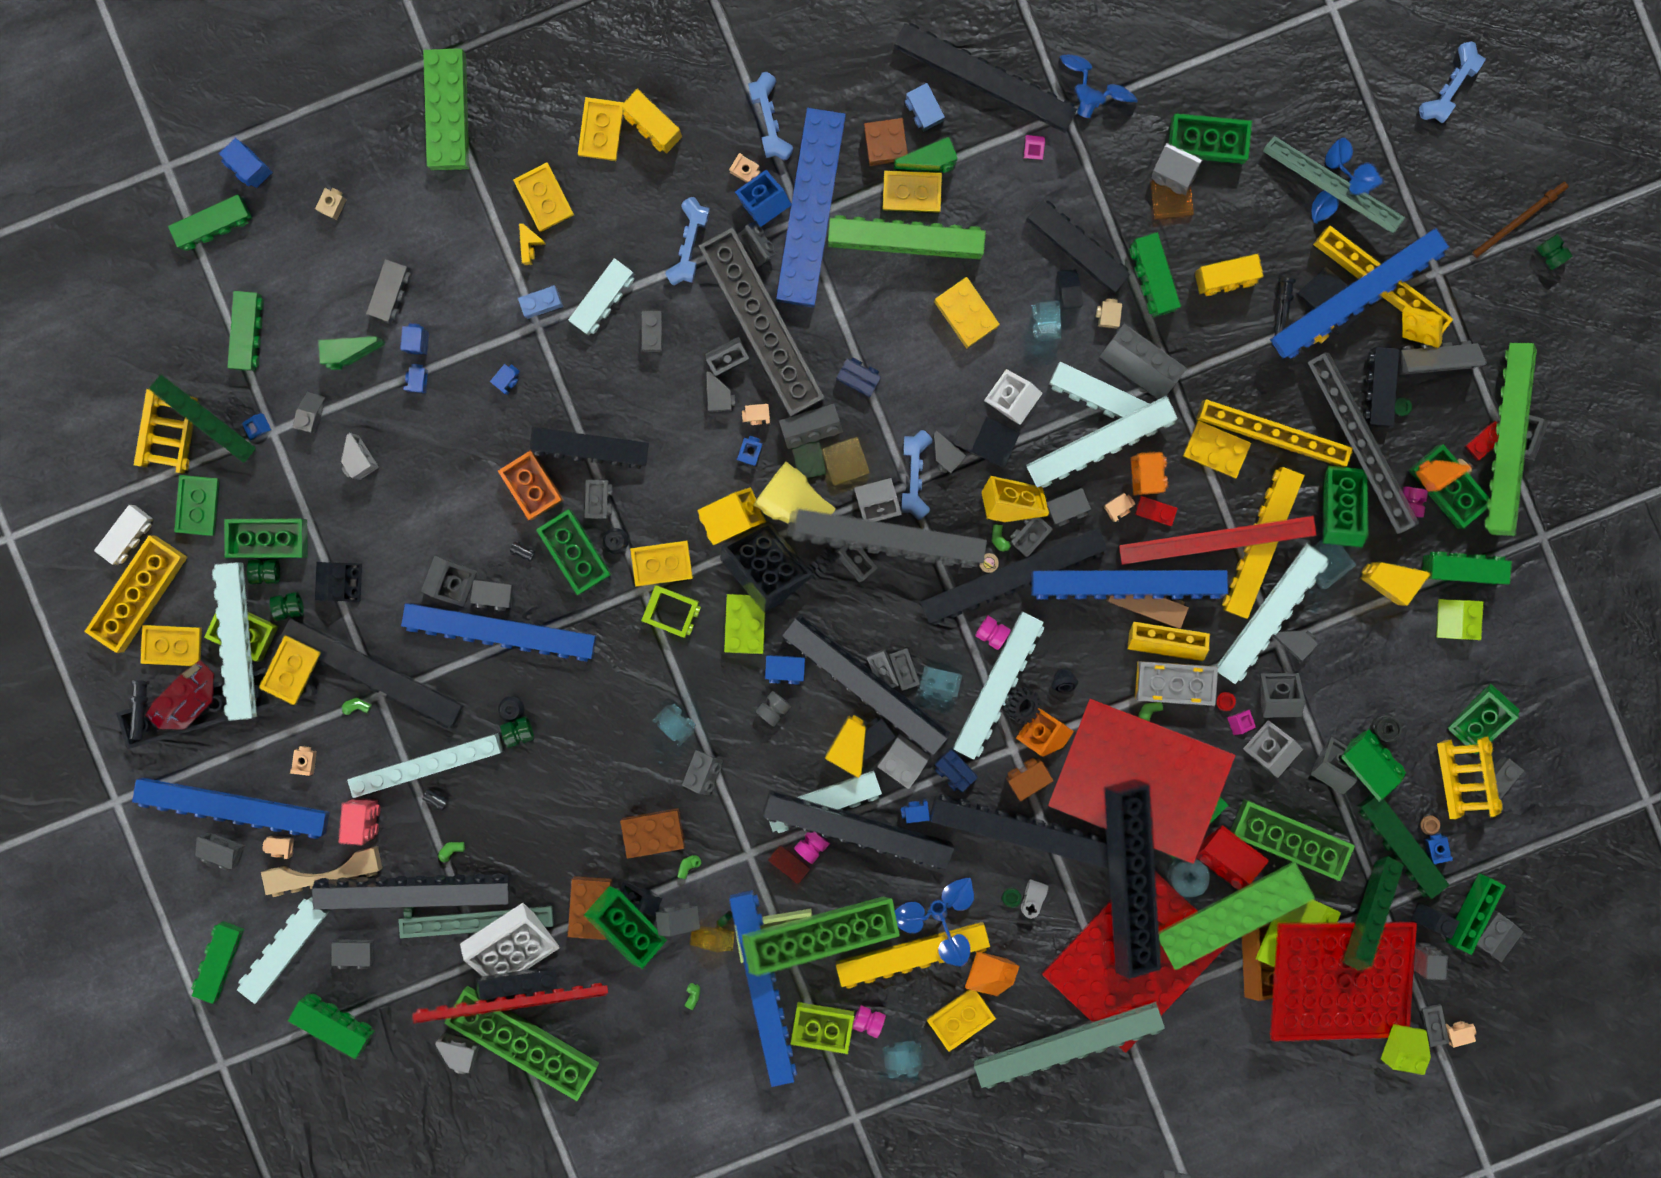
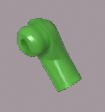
[992,525,1011,552]
[342,698,372,715]
[1138,702,1163,722]
[438,842,465,863]
[677,855,701,879]
[685,983,700,1010]

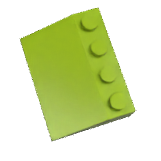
[1256,900,1341,968]

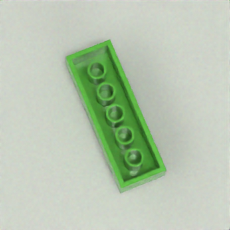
[423,49,469,170]
[1230,799,1355,881]

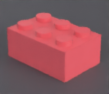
[339,798,381,845]

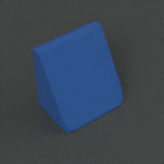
[242,413,271,440]

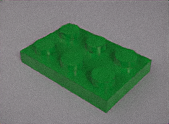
[174,475,220,536]

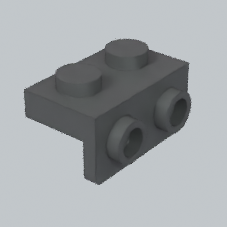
[737,222,777,267]
[585,480,613,519]
[1010,517,1053,557]
[682,750,723,796]

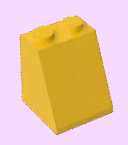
[697,487,766,545]
[1361,562,1430,606]
[825,715,865,778]

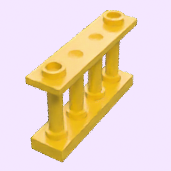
[134,389,199,474]
[1437,737,1502,819]

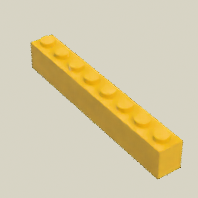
[1313,226,1453,333]
[1196,400,1353,467]
[1222,467,1305,619]
[836,922,990,988]

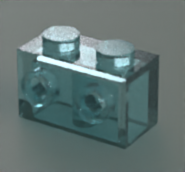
[919,666,962,700]

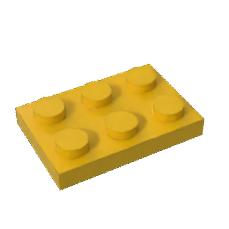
[578,97,623,161]
[513,163,574,232]
[883,171,942,213]
[1183,421,1251,479]
[630,541,693,587]
[141,625,202,666]
[259,635,321,705]
[927,990,996,1052]

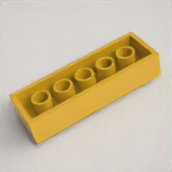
[84,535,188,653]

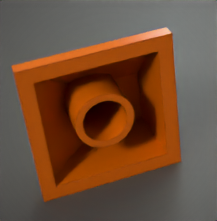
[1415,460,1471,492]
[1016,708,1074,757]
[965,951,1020,996]

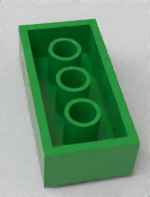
[1169,114,1252,164]
[1129,232,1181,318]
[1408,444,1489,529]
[1323,466,1368,547]
[536,509,612,595]
[225,519,308,558]
[1422,552,1512,584]
[583,886,667,969]
[288,993,375,1059]

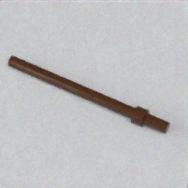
[1472,182,1569,258]

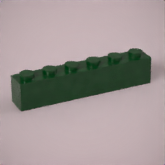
[149,374,256,463]
[1357,794,1450,899]
[1343,856,1404,971]

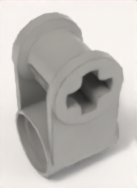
[1021,879,1048,918]

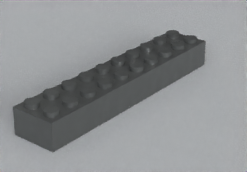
[699,227,825,417]
[787,509,987,569]

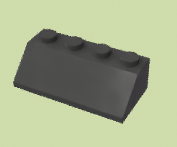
[1099,324,1187,400]
[1398,341,1486,375]

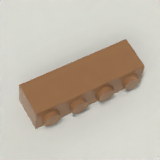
[1106,596,1189,629]

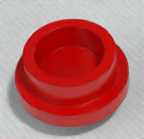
[1216,692,1236,711]

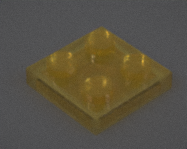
[821,437,870,485]

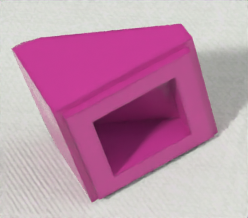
[1024,135,1045,160]
[1228,710,1256,735]

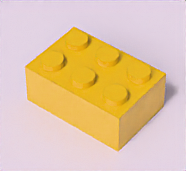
[621,89,682,154]
[1195,254,1263,296]
[934,277,1000,349]

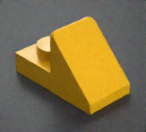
[519,224,546,265]

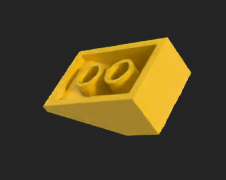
[981,476,1049,522]

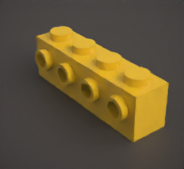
[1128,622,1210,661]

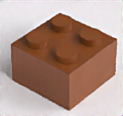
[864,118,908,166]
[1006,757,1053,801]

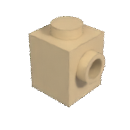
[315,188,346,220]
[1096,299,1122,329]

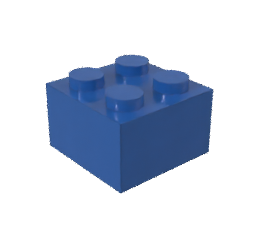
[219,137,273,188]
[735,170,792,227]

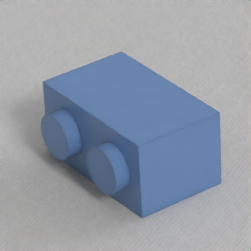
[905,83,945,132]
[518,286,564,319]

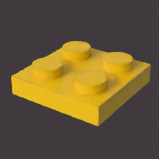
[1403,305,1443,348]

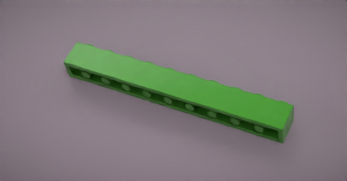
[1486,343,1537,536]

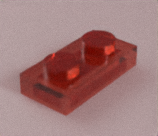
[768,845,810,884]

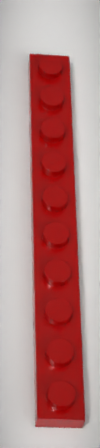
[1119,516,1316,565]
[413,983,608,1024]

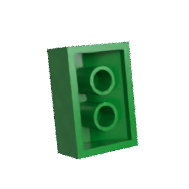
[1341,729,1406,801]

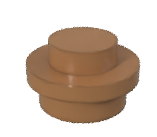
[1420,816,1440,835]

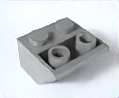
[854,478,902,522]

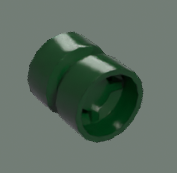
[1536,234,1573,270]
[247,559,280,584]
[269,591,304,621]
[500,716,534,748]

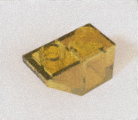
[690,926,734,952]

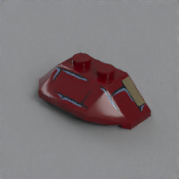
[146,660,214,729]

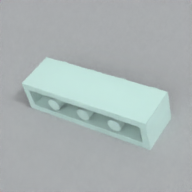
[568,258,635,336]

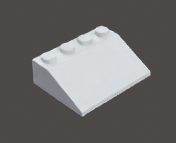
[460,903,559,976]

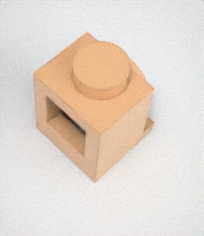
[729,153,761,183]
[742,404,770,425]
[1103,493,1135,522]
[290,746,317,776]
[263,835,294,859]
[1446,1022,1476,1048]

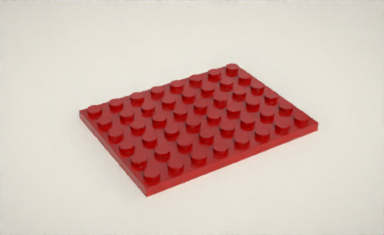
[1048,699,1235,864]
[1041,871,1230,1053]
[1270,922,1417,1041]

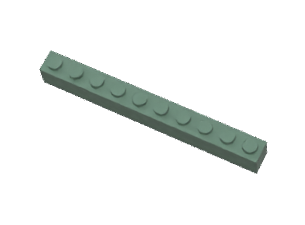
[974,1002,1165,1088]

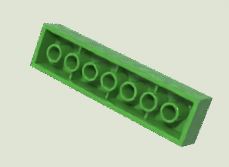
[828,216,985,260]
[1159,861,1314,970]
[742,897,900,976]
[444,986,599,1101]

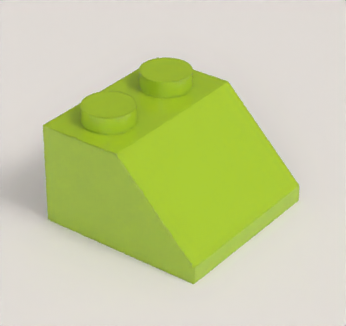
[1436,599,1483,640]
[1381,1024,1431,1075]

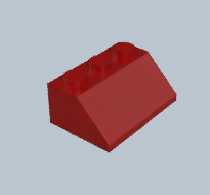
[1196,825,1269,890]

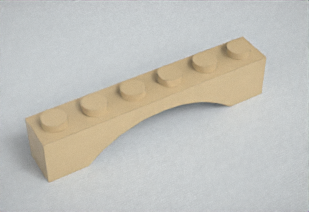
[261,846,383,897]

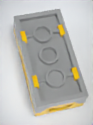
[1135,661,1218,706]

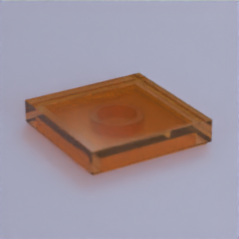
[1151,180,1194,220]

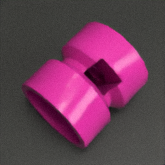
[1402,487,1428,518]
[975,615,1011,650]
[794,832,830,864]
[852,1005,886,1038]

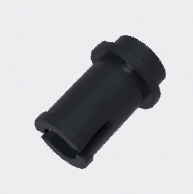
[510,541,536,562]
[422,789,448,811]

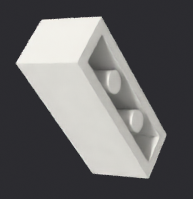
[94,505,153,565]

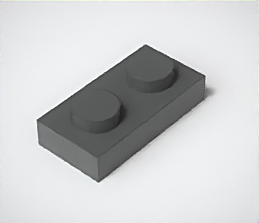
[889,648,920,691]
[866,649,899,688]
[1421,1004,1449,1047]

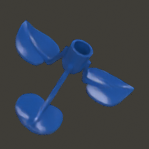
[1059,54,1138,118]
[1311,138,1383,224]
[895,878,974,967]

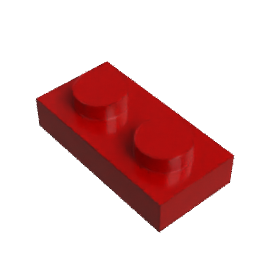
[1464,421,1499,461]
[1134,496,1178,526]

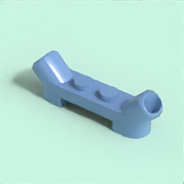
[1419,42,1486,123]
[748,72,793,161]
[665,197,710,285]
[901,430,933,520]

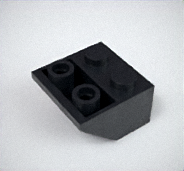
[315,562,362,602]

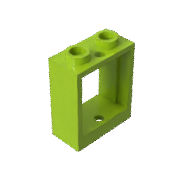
[641,585,701,638]

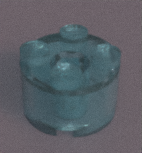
[1032,301,1062,341]
[652,704,696,747]
[1168,858,1210,897]
[882,1041,924,1078]

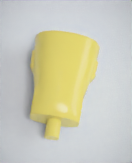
[753,461,836,524]

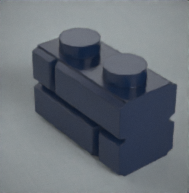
[836,357,881,398]
[934,748,978,793]

